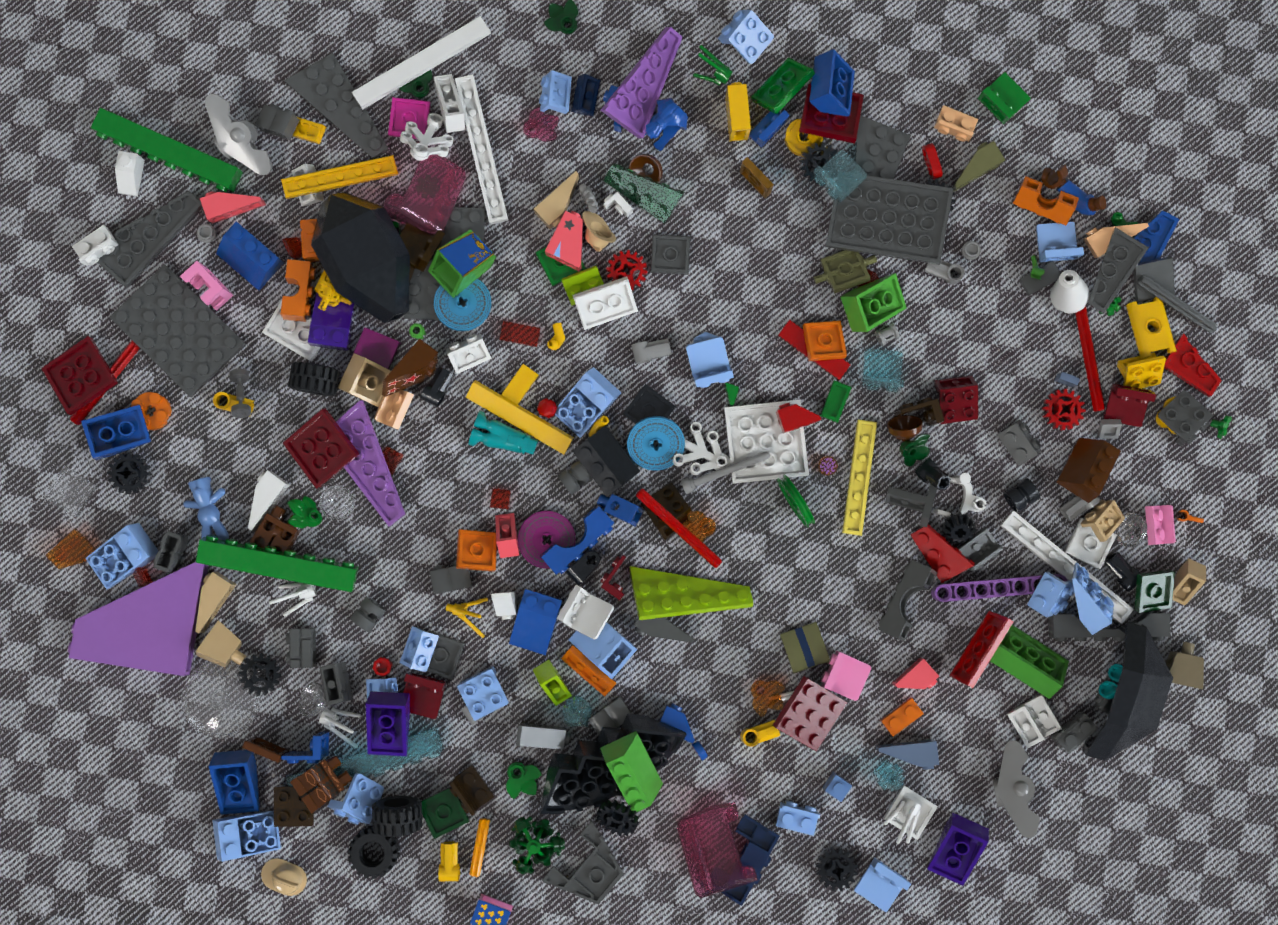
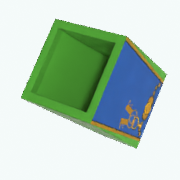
[428,229,496,298]

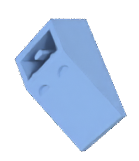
[555,367,621,438]
[85,523,159,590]
[1072,563,1114,635]
[569,622,637,679]
[212,810,281,862]

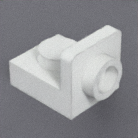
[603,192,633,218]

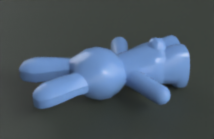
[183,477,229,541]

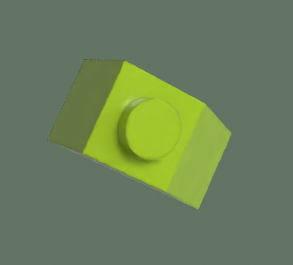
[532,660,572,706]

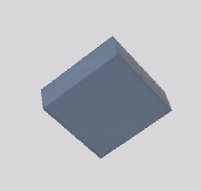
[1054,372,1080,387]

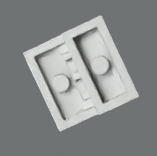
[1007,694,1062,748]

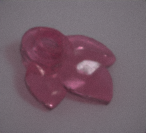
[523,107,559,142]

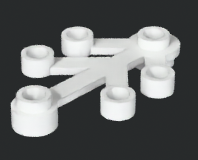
[400,113,454,161]
[673,422,730,475]

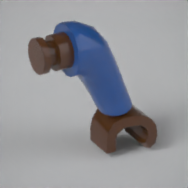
[1041,164,1106,216]

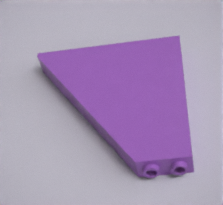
[68,562,209,676]

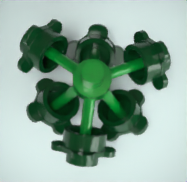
[509,817,565,874]

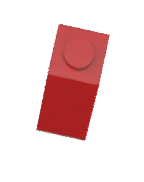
[776,402,822,434]

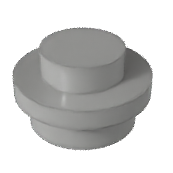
[197,224,216,243]
[961,241,981,260]

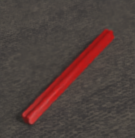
[1075,306,1105,412]
[70,340,140,425]
[636,489,722,568]

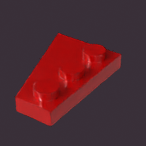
[1164,333,1222,397]
[910,524,975,583]

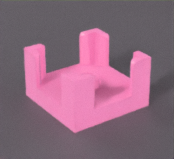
[180,261,233,311]

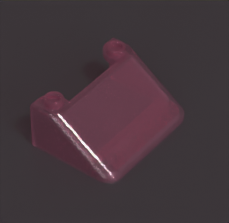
[384,140,466,234]
[677,802,758,898]

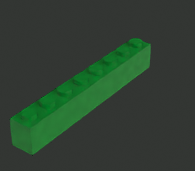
[90,108,243,193]
[195,535,359,592]

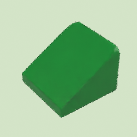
[724,383,739,407]

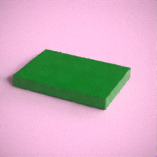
[750,57,815,114]

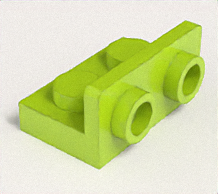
[561,266,604,306]

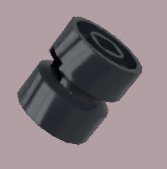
[1003,478,1041,513]

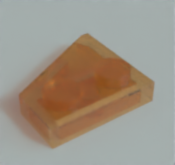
[45,529,96,569]

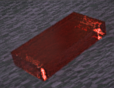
[499,321,541,347]

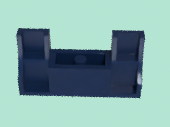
[707,813,780,906]

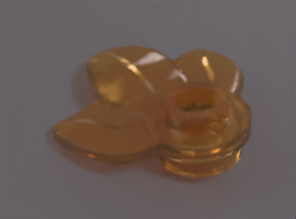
[682,511,716,542]
[751,680,785,717]

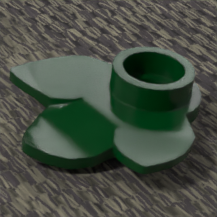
[544,0,578,35]
[399,70,432,98]
[899,433,930,467]

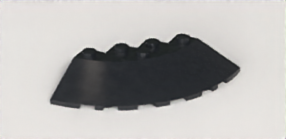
[540,713,687,814]

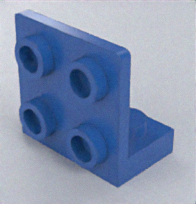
[281,732,329,764]

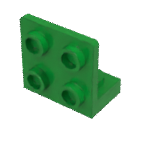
[977,72,1031,125]

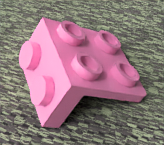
[821,650,871,701]

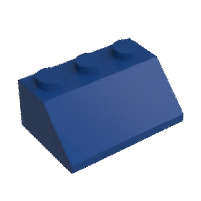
[809,49,855,116]
[216,221,284,291]

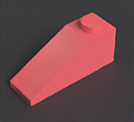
[200,192,266,224]

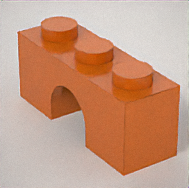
[1013,176,1079,226]
[280,259,316,322]

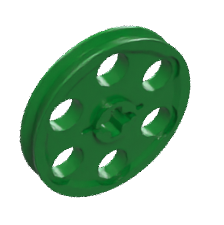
[777,474,815,528]

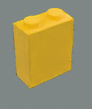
[725,82,751,142]

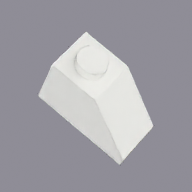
[115,151,145,197]

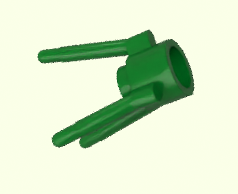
[693,45,733,86]

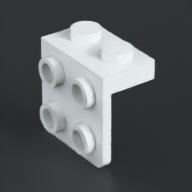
[557,585,614,640]

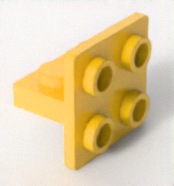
[1117,353,1166,388]

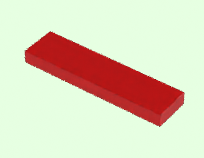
[778,320,851,381]

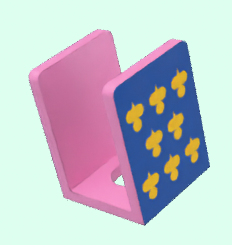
[470,894,513,925]

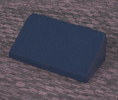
[571,74,600,116]

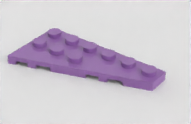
[600,27,682,138]
[336,400,405,527]

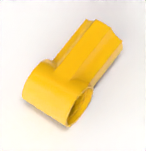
[213,392,254,417]
[740,719,780,747]
[438,841,460,882]

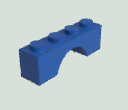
[540,505,614,575]

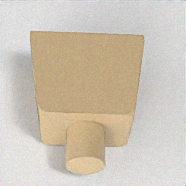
[196,621,247,667]

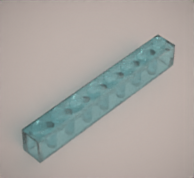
[286,727,444,790]

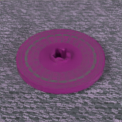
[518,511,576,568]

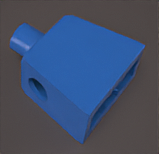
[597,494,644,527]

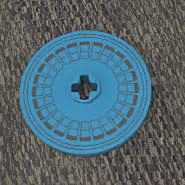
[434,279,492,331]
[627,416,685,470]

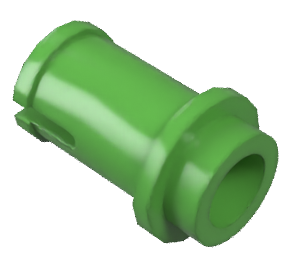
[409,323,426,340]

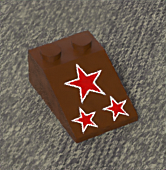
[382,339,438,397]

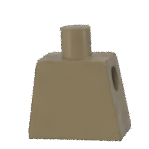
[1166,642,1204,689]

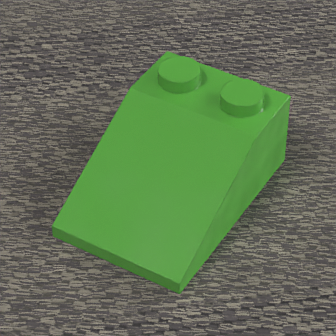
[841,273,907,332]

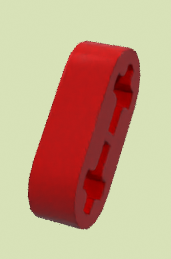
[922,143,943,180]

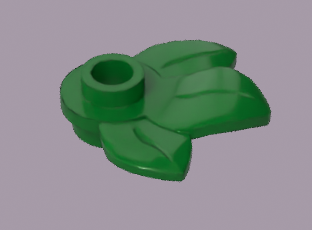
[287,496,322,529]
[506,762,542,799]

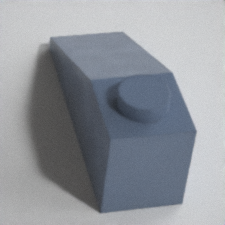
[875,739,939,770]

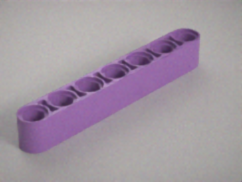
[931,574,1068,602]

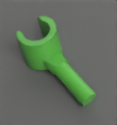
[1030,255,1045,280]

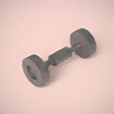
[229,368,251,418]

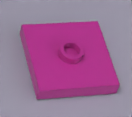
[388,97,431,139]

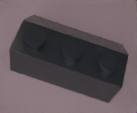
[572,425,640,497]

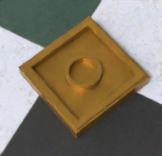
[740,157,774,198]

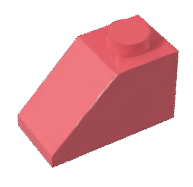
[495,513,519,558]
[892,658,939,689]

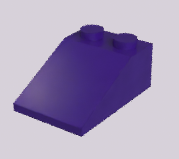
[308,293,355,351]
[366,691,410,756]
[927,813,989,886]

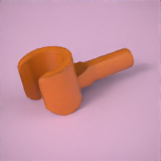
[1177,510,1204,523]

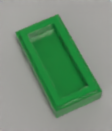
[820,380,852,423]

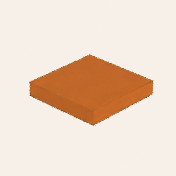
[803,320,847,361]
[456,529,497,572]

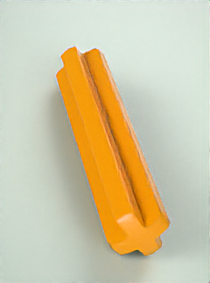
[469,818,490,877]

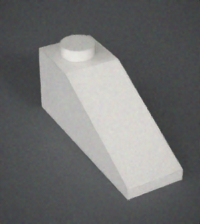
[434,74,465,133]
[248,470,290,531]
[491,591,518,620]

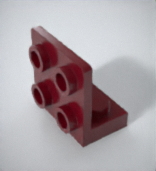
[934,376,978,424]
[1103,383,1157,427]
[600,555,626,600]
[403,672,446,719]

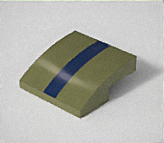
[780,622,830,674]

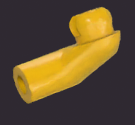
[547,322,565,350]
[588,416,609,437]

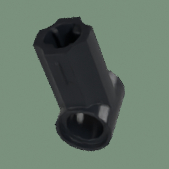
[420,366,454,407]
[914,458,951,490]
[1104,552,1140,592]

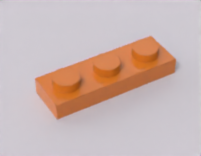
[561,645,617,697]

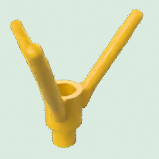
[446,597,488,638]

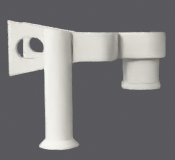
[933,473,987,517]

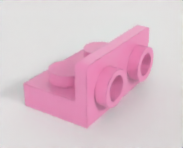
[1145,505,1176,545]

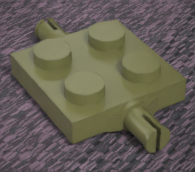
[813,250,877,294]

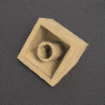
[338,353,391,407]

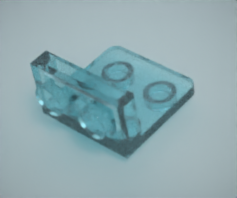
[813,150,867,203]
[862,349,904,392]

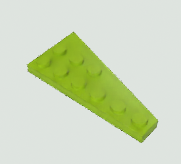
[629,566,754,620]

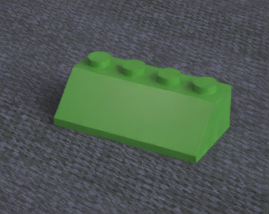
[990,625,1069,699]
[601,731,663,812]

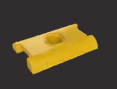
[1126,297,1177,359]

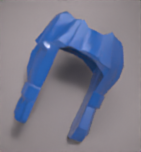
[644,98,688,151]

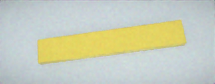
[842,420,877,536]

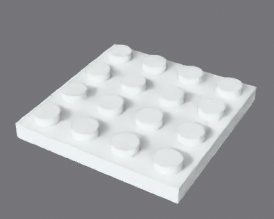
[724,399,809,484]

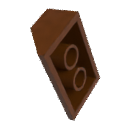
[1056,438,1121,503]

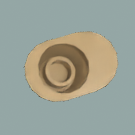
[582,211,616,252]
[261,858,307,896]

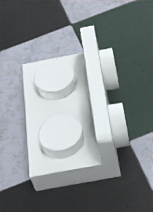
[72,225,119,266]
[446,334,492,374]

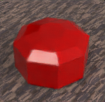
[537,398,557,418]
[372,657,393,676]

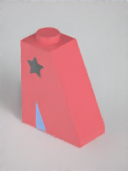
[545,211,583,272]

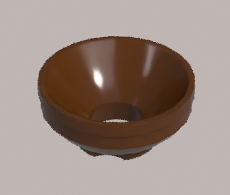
[628,154,663,189]
[887,415,923,441]

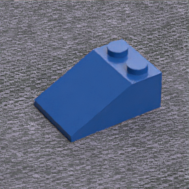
[81,405,151,460]
[509,589,563,655]
[208,750,260,815]

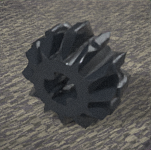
[942,511,976,545]

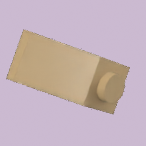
[1172,558,1206,605]

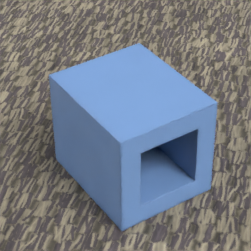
[822,772,852,802]

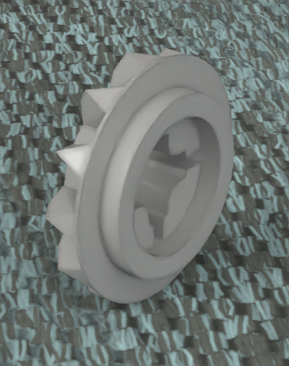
[579,183,598,213]

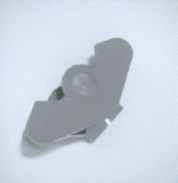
[205,94,273,175]
[993,740,1040,838]

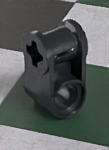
[565,550,601,586]

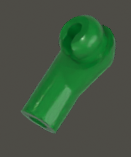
[1111,212,1138,226]

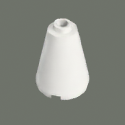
[1050,270,1090,314]

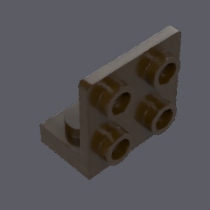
[400,223,445,272]
[894,397,944,427]
[641,483,696,540]
[449,764,495,815]
[274,783,314,827]

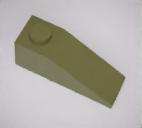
[952,141,1005,192]

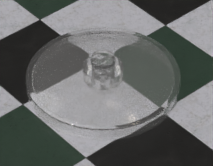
[181,661,261,739]

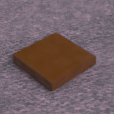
[242,736,289,763]

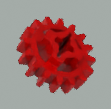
[606,250,647,291]
[1042,389,1086,431]

